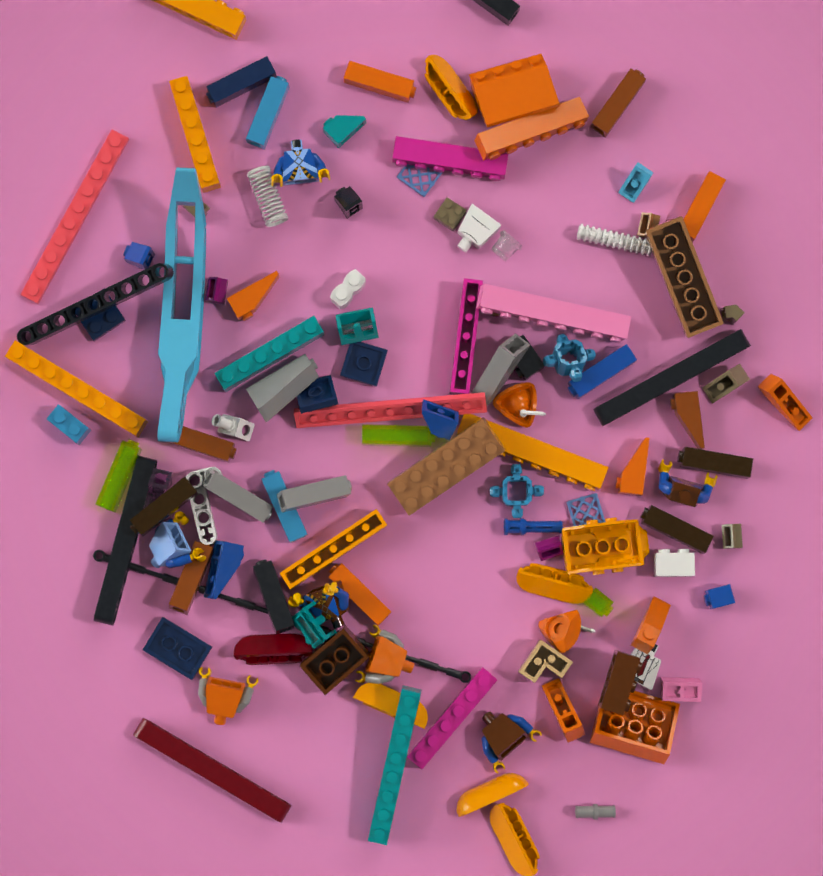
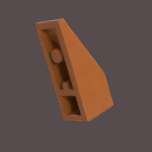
[670,391,705,449]

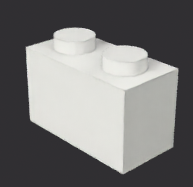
[654,549,695,577]

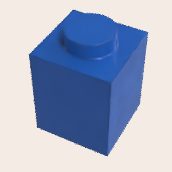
[704,584,735,609]

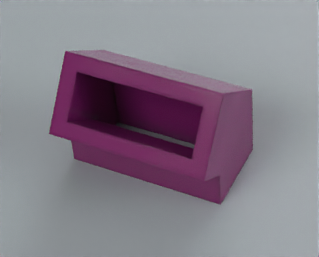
[205,277,228,304]
[535,536,564,561]

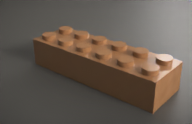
[644,216,724,338]
[387,417,505,516]

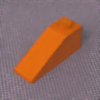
[227,271,280,321]
[757,374,813,431]
[615,437,650,496]
[630,596,671,654]
[542,678,585,743]

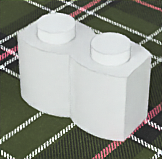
[330,269,366,310]

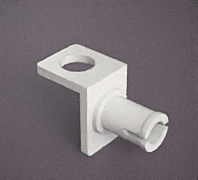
[211,414,255,441]

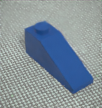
[204,540,244,599]

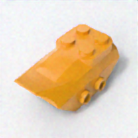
[562,517,650,575]

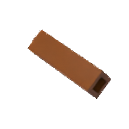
[590,69,646,138]
[168,426,237,462]
[169,541,213,615]

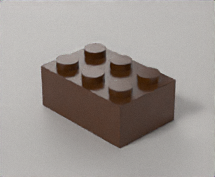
[300,625,370,695]
[598,650,642,715]

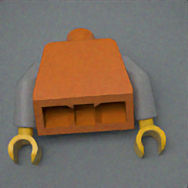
[355,625,414,684]
[198,667,258,725]

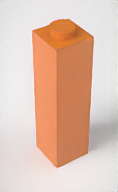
[344,60,417,103]
[683,171,726,243]
[329,563,391,626]

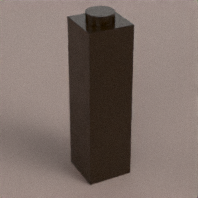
[677,447,754,479]
[130,477,198,537]
[640,505,714,554]

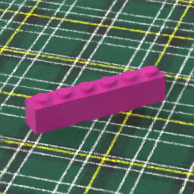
[392,136,508,181]
[450,278,483,395]
[407,667,497,770]

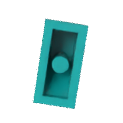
[323,115,366,148]

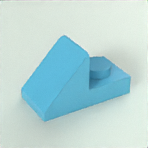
[618,162,654,203]

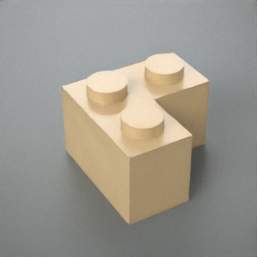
[518,640,573,683]

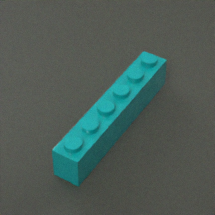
[214,316,324,392]

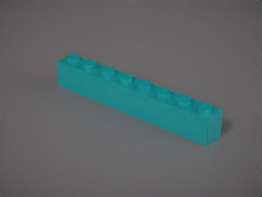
[368,685,422,845]

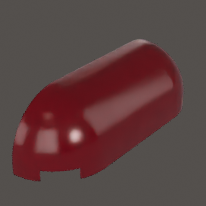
[234,633,312,665]

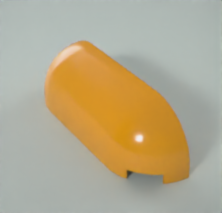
[424,55,478,120]
[516,563,593,604]
[353,683,428,729]
[456,773,529,817]
[490,803,540,876]

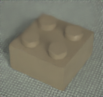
[433,197,466,231]

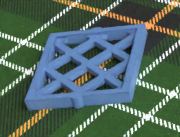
[397,164,442,197]
[566,493,605,526]

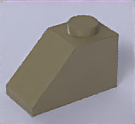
[702,364,750,404]

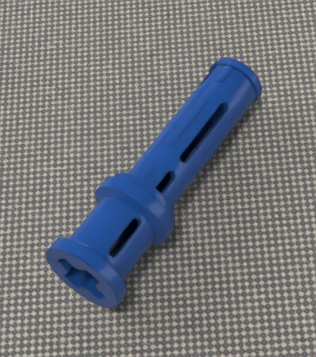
[504,518,563,535]

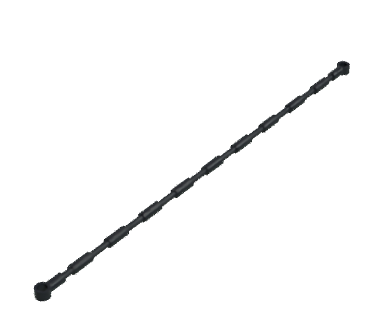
[93,550,471,683]

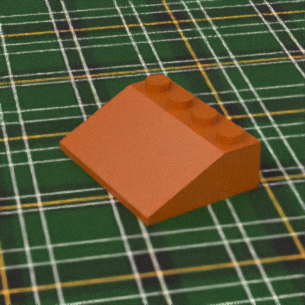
[469,53,560,128]
[590,691,680,764]

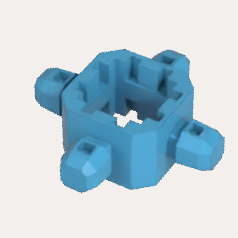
[543,334,596,382]
[490,464,544,518]

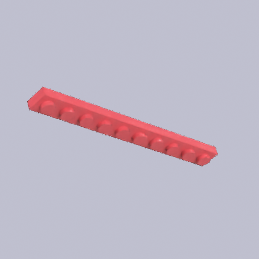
[20,129,129,304]
[294,392,487,428]

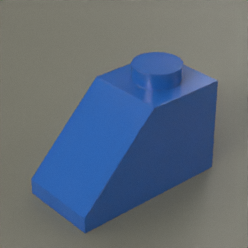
[123,242,155,270]
[422,399,459,440]

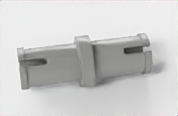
[575,804,616,820]

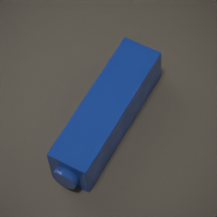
[568,344,637,399]

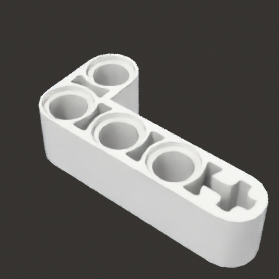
[186,467,223,545]

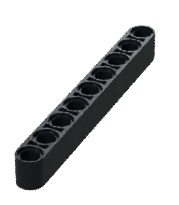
[17,263,174,345]
[593,329,751,426]
[94,455,157,626]

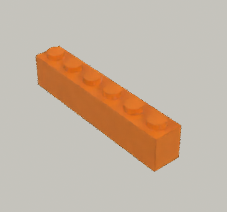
[474,96,589,161]

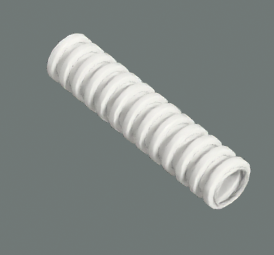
[577,223,652,256]

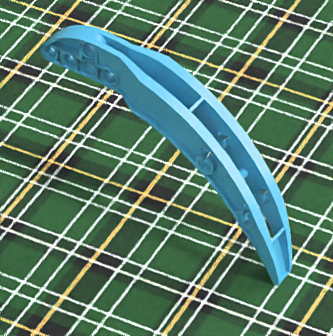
[157,167,206,443]

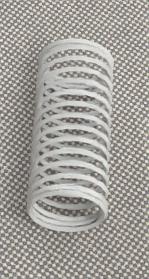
[247,165,288,227]

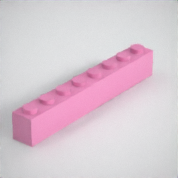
[476,284,631,343]

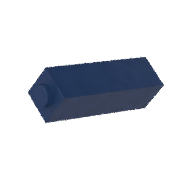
[205,56,277,108]

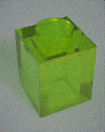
[583,588,614,617]

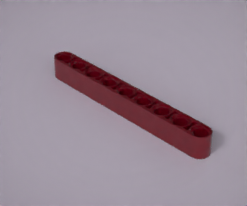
[133,718,292,823]

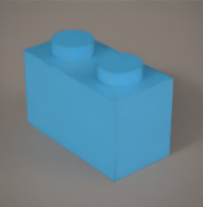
[47,404,91,445]

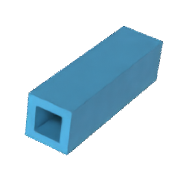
[246,76,290,150]
[261,470,308,543]

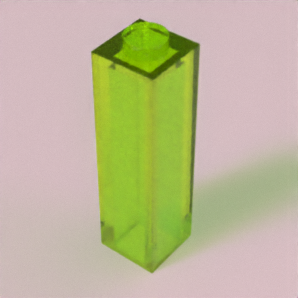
[362,424,435,447]
[95,439,142,513]

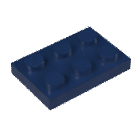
[143,617,212,680]

